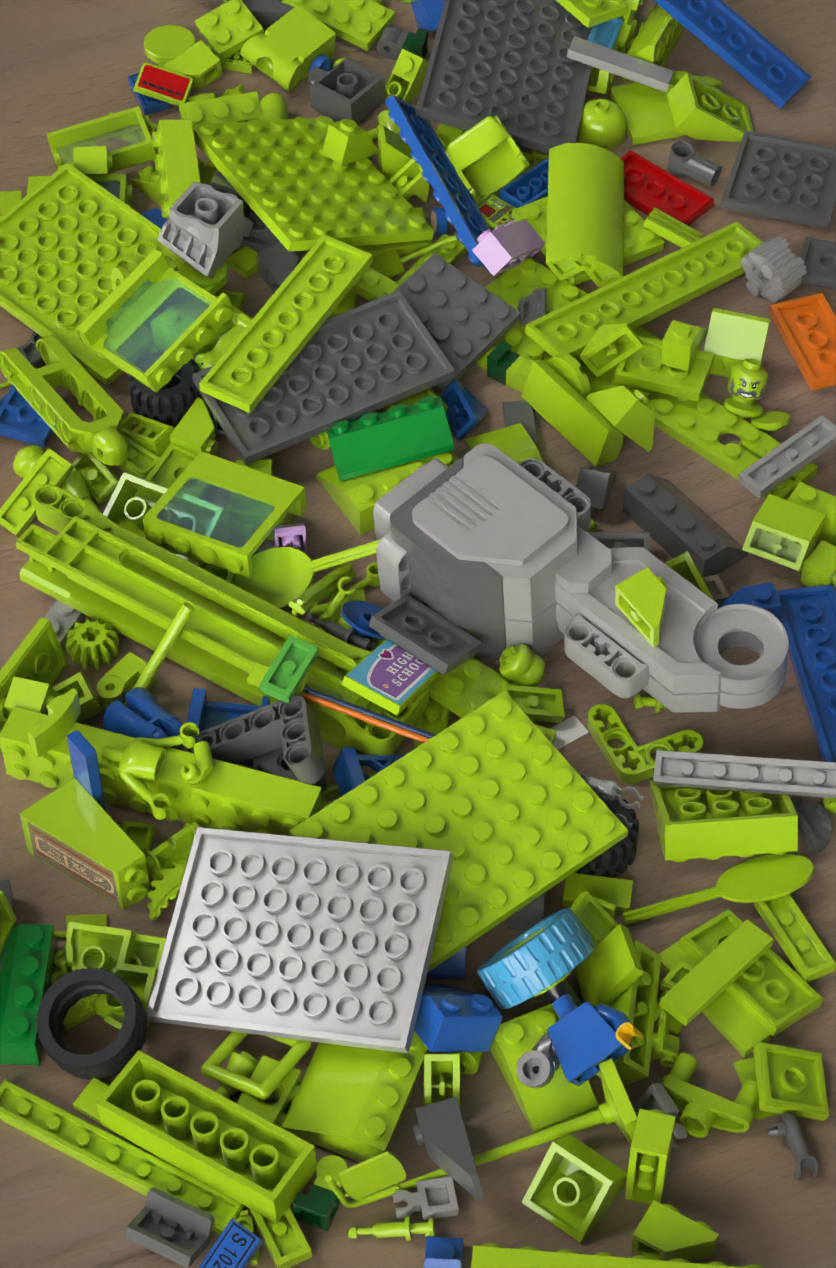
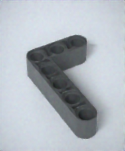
[172,695,325,784]

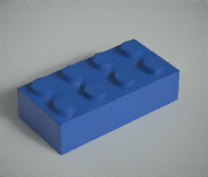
[499,158,549,208]

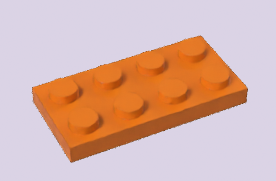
[769,293,836,391]

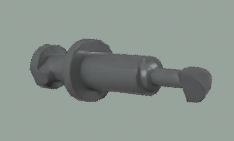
[306,612,373,651]

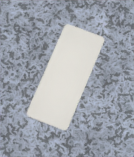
[550,716,588,750]

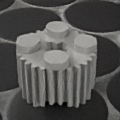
[740,236,807,303]

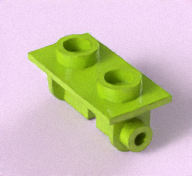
[145,822,200,880]
[650,990,682,1067]

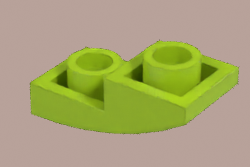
[27,688,81,758]

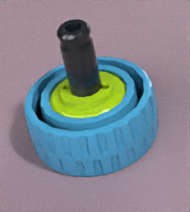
[477,908,595,1009]

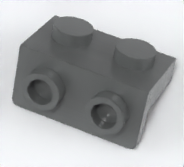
[125,1187,215,1268]

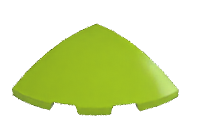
[66,921,166,1030]

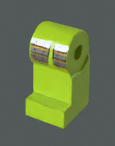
[96,652,156,711]

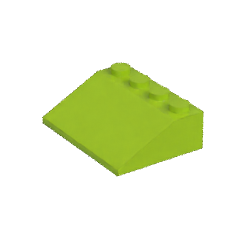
[316,450,459,535]
[650,781,798,862]
[281,1031,430,1162]

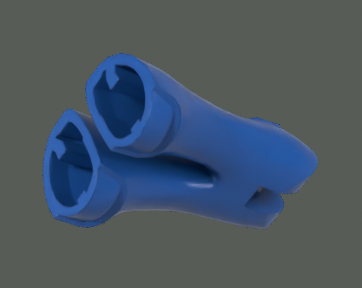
[103,687,183,748]

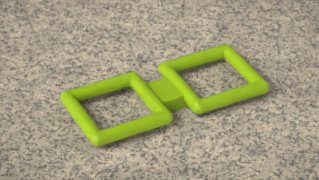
[201,1032,311,1099]

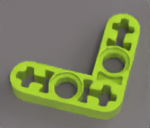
[587,704,703,784]

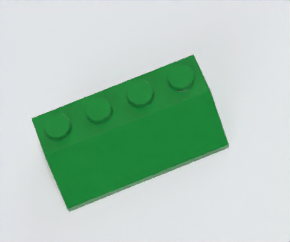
[327,396,455,482]
[0,924,58,1066]

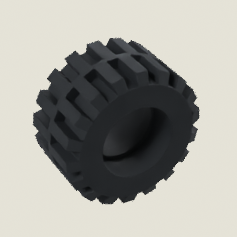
[128,351,204,427]
[574,792,639,878]

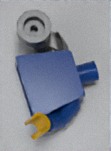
[516,994,644,1089]

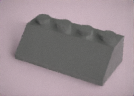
[623,474,748,578]

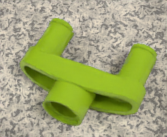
[661,1053,759,1138]

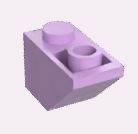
[273,523,307,554]

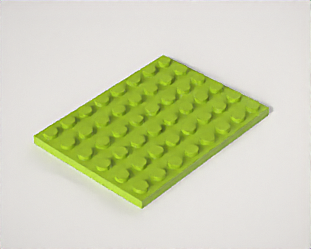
[192,116,435,252]
[0,162,227,386]
[290,690,628,972]

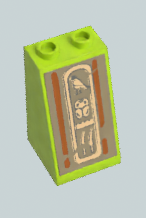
[20,778,150,910]

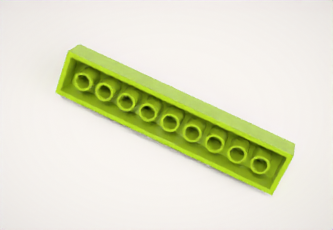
[0,706,323,836]

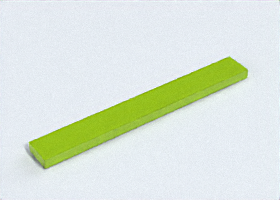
[0,1079,246,1235]

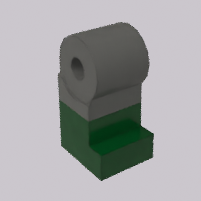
[376,27,428,60]

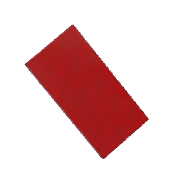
[620,150,714,226]

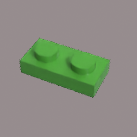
[259,635,319,704]

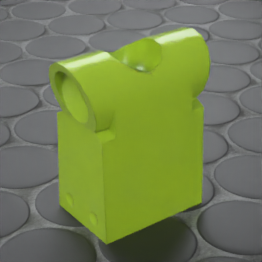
[241,5,336,93]

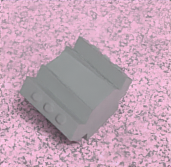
[158,182,254,278]

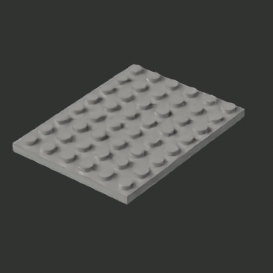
[146,827,454,1053]

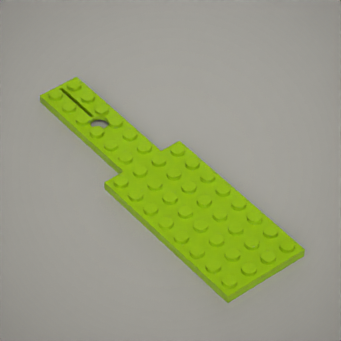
[485,256,818,500]

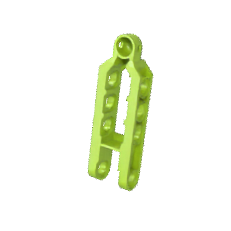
[0,335,128,466]

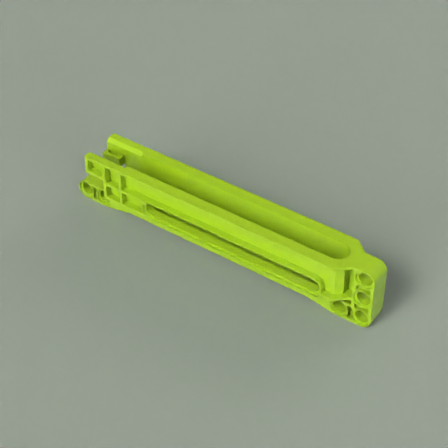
[16,484,430,756]

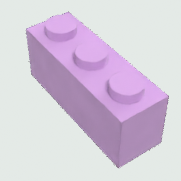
[472,219,545,276]

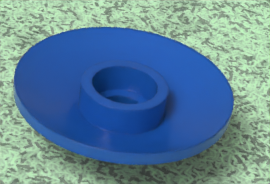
[341,601,386,639]

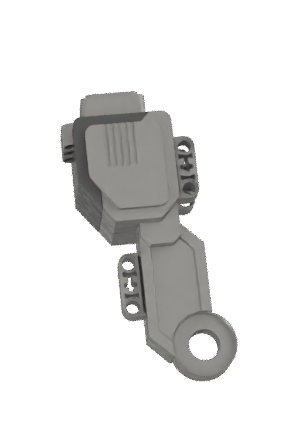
[373,443,789,713]

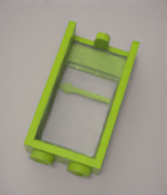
[46,106,158,174]

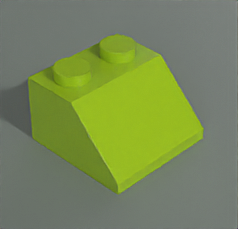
[704,308,770,378]
[521,1134,628,1243]

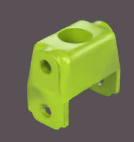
[445,115,530,202]

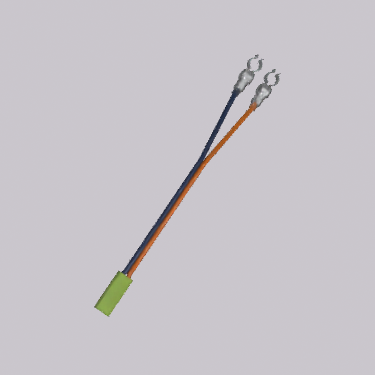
[247,662,644,836]

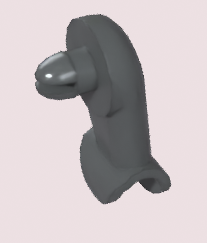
[766,1113,818,1180]

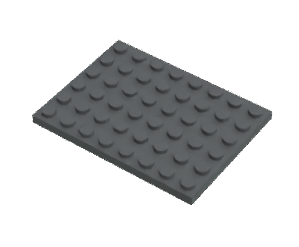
[415,0,592,153]

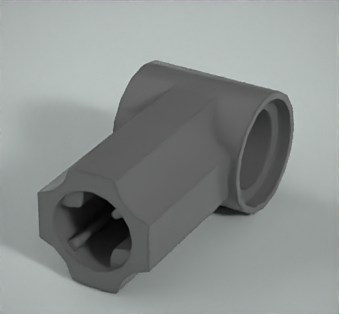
[668,141,722,187]

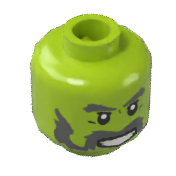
[727,358,768,404]

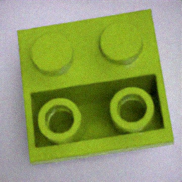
[742,494,827,571]

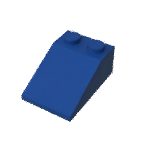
[414,984,503,1052]

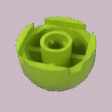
[576,99,627,150]

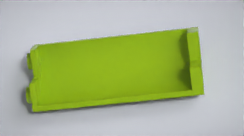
[546,143,624,288]

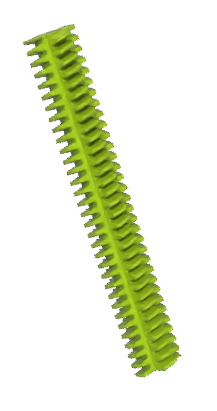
[288,563,357,616]

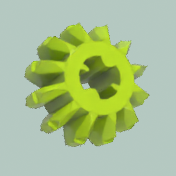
[65,617,119,670]

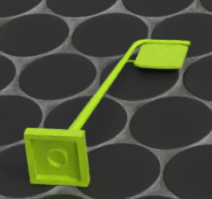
[325,1058,637,1208]

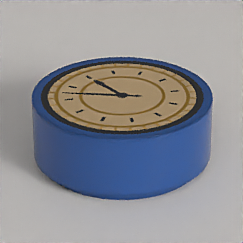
[430,207,448,236]

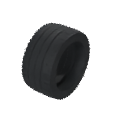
[36,968,147,1080]

